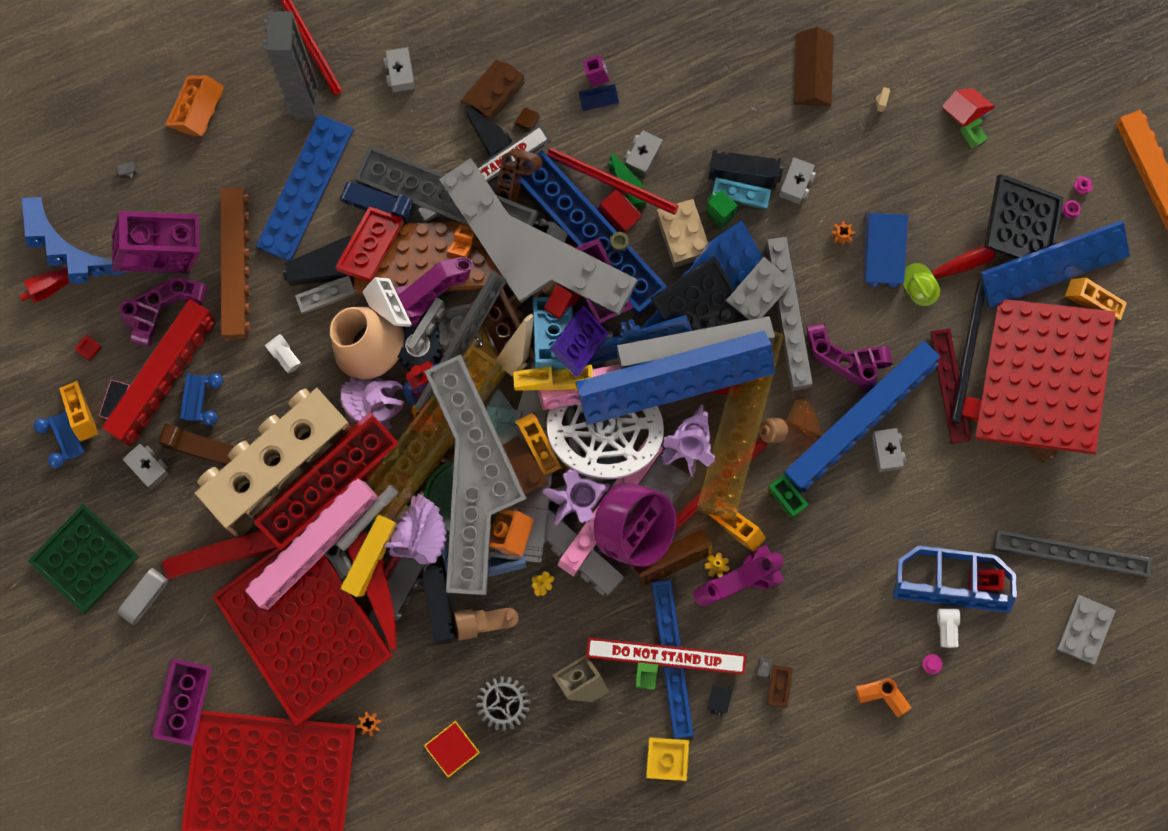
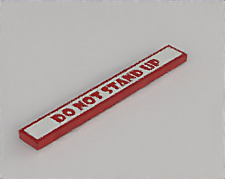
[586,638,746,675]

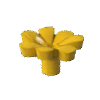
[704,553,730,578]
[532,572,554,596]

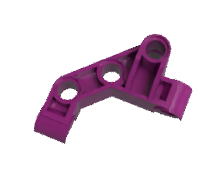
[394,257,473,328]
[119,278,208,347]
[806,323,893,393]
[693,545,784,606]

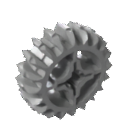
[476,676,530,731]

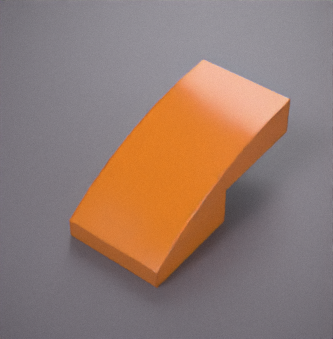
[447,224,477,259]

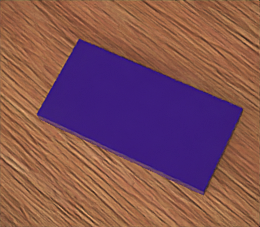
[549,306,608,377]

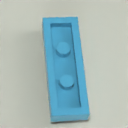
[712,178,771,210]

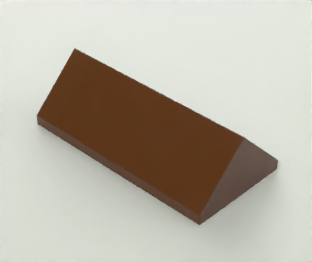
[794,27,834,106]
[470,288,534,371]
[633,530,712,587]

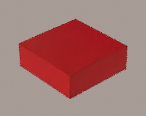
[74,334,102,362]

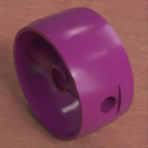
[594,484,676,567]

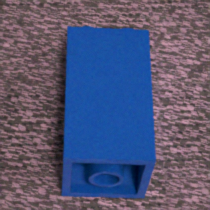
[863,213,908,287]

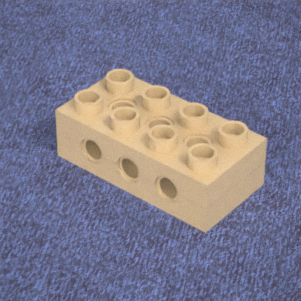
[195,388,351,538]

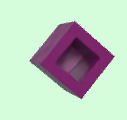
[583,55,610,87]

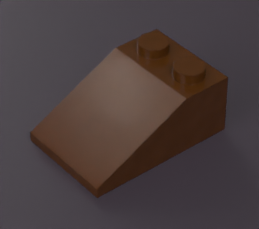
[503,436,549,506]

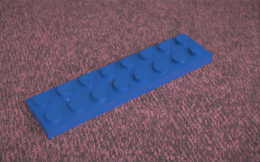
[256,114,354,262]
[981,220,1130,308]

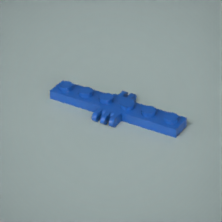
[587,315,692,366]

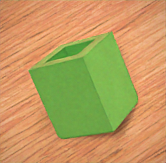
[960,118,988,149]
[635,663,658,690]

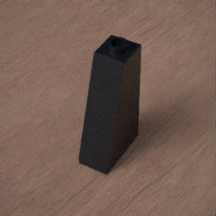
[283,236,354,286]

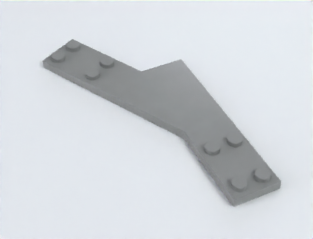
[439,158,638,315]
[425,355,527,595]

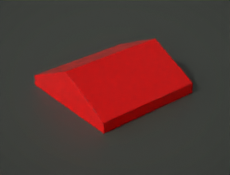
[942,88,995,127]
[597,189,643,234]

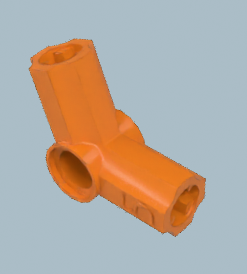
[855,679,912,718]

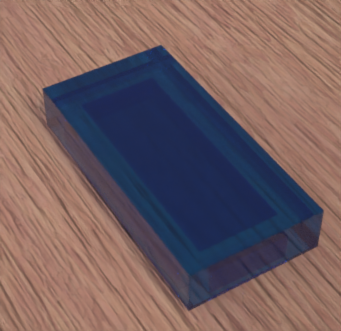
[579,84,619,111]

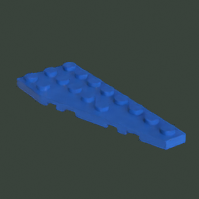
[641,221,763,329]

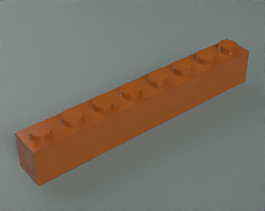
[221,187,251,340]

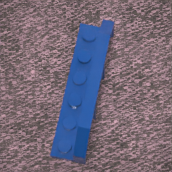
[893,546,1017,613]

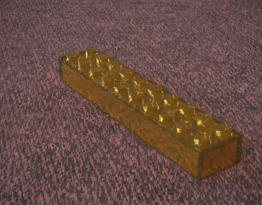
[697,331,784,521]
[366,345,507,521]

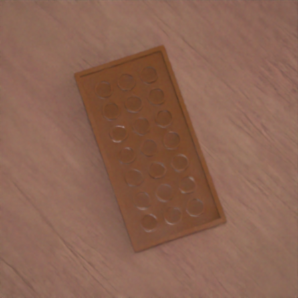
[354,221,508,295]

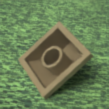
[553,655,610,702]

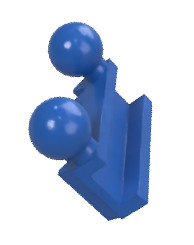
[180,373,223,426]
[33,410,85,468]

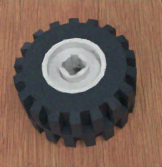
[397,325,444,372]

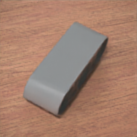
[117,568,169,625]

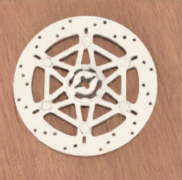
[547,403,664,479]

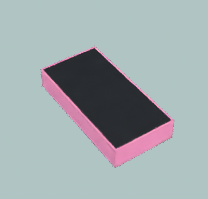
[99,380,130,419]

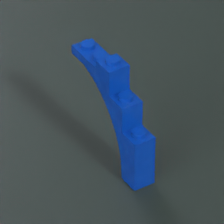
[22,197,127,284]

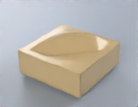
[876,87,890,112]

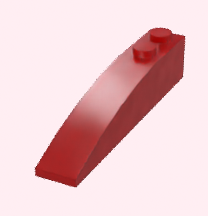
[162,531,278,580]
[347,532,397,652]

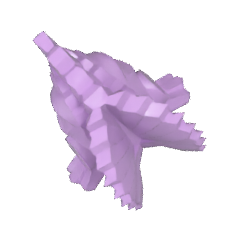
[340,377,404,430]
[661,404,715,477]
[543,469,610,526]
[385,494,447,565]

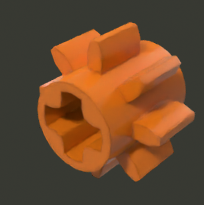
[831,221,855,246]
[357,712,382,737]

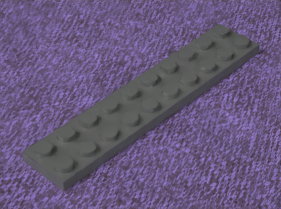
[355,146,538,226]

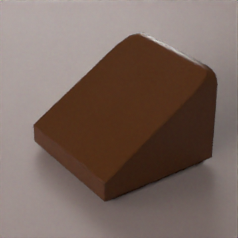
[514,107,540,132]

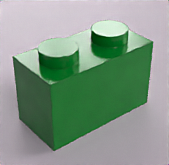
[706,190,738,229]
[767,474,808,520]

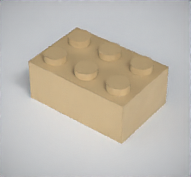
[656,199,708,268]

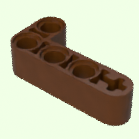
[495,149,542,203]
[158,424,235,466]

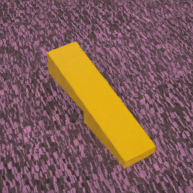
[513,365,594,390]
[340,515,397,597]

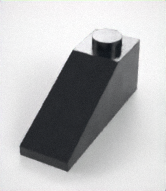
[464,105,512,158]

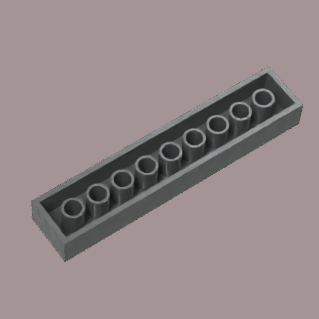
[263,12,318,121]

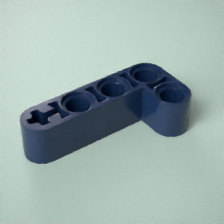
[340,181,415,224]

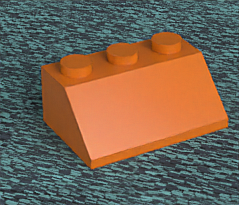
[165,75,224,136]

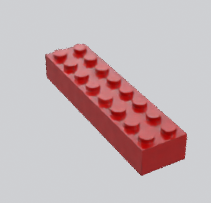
[102,299,215,447]
[252,411,399,550]

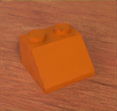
[489,510,534,557]

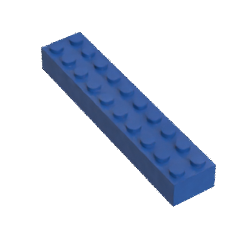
[520,150,667,317]
[576,330,775,425]
[783,341,940,493]

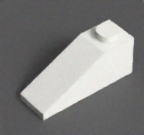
[363,277,411,327]

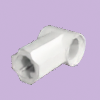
[265,334,301,374]
[937,609,960,648]

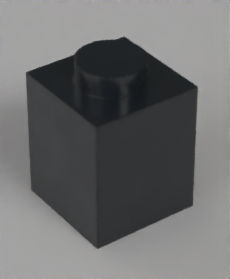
[707,685,732,717]

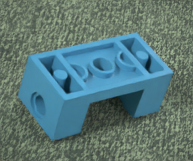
[532,298,572,370]

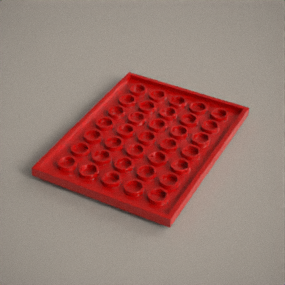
[976,299,1116,455]
[212,528,394,726]
[181,711,356,831]

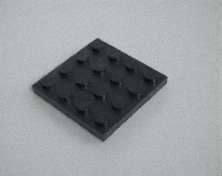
[984,174,1064,259]
[650,256,748,331]

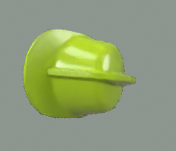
[903,263,940,306]

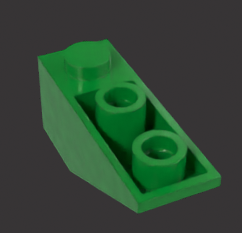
[608,153,646,209]

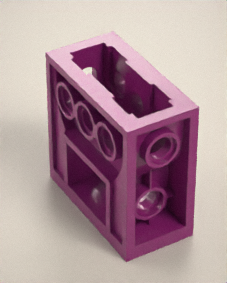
[112,211,200,274]

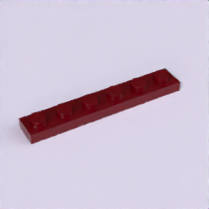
[930,328,971,444]

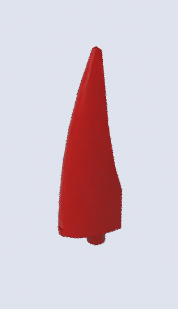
[931,244,997,279]
[19,267,69,303]

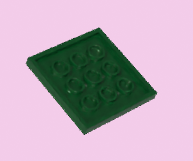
[28,504,140,614]

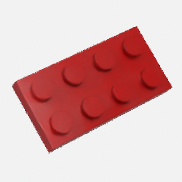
[336,207,404,282]

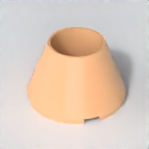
[330,307,405,380]

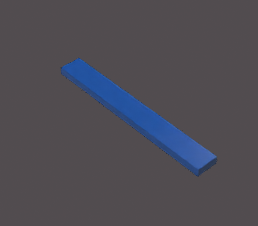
[652,580,694,739]

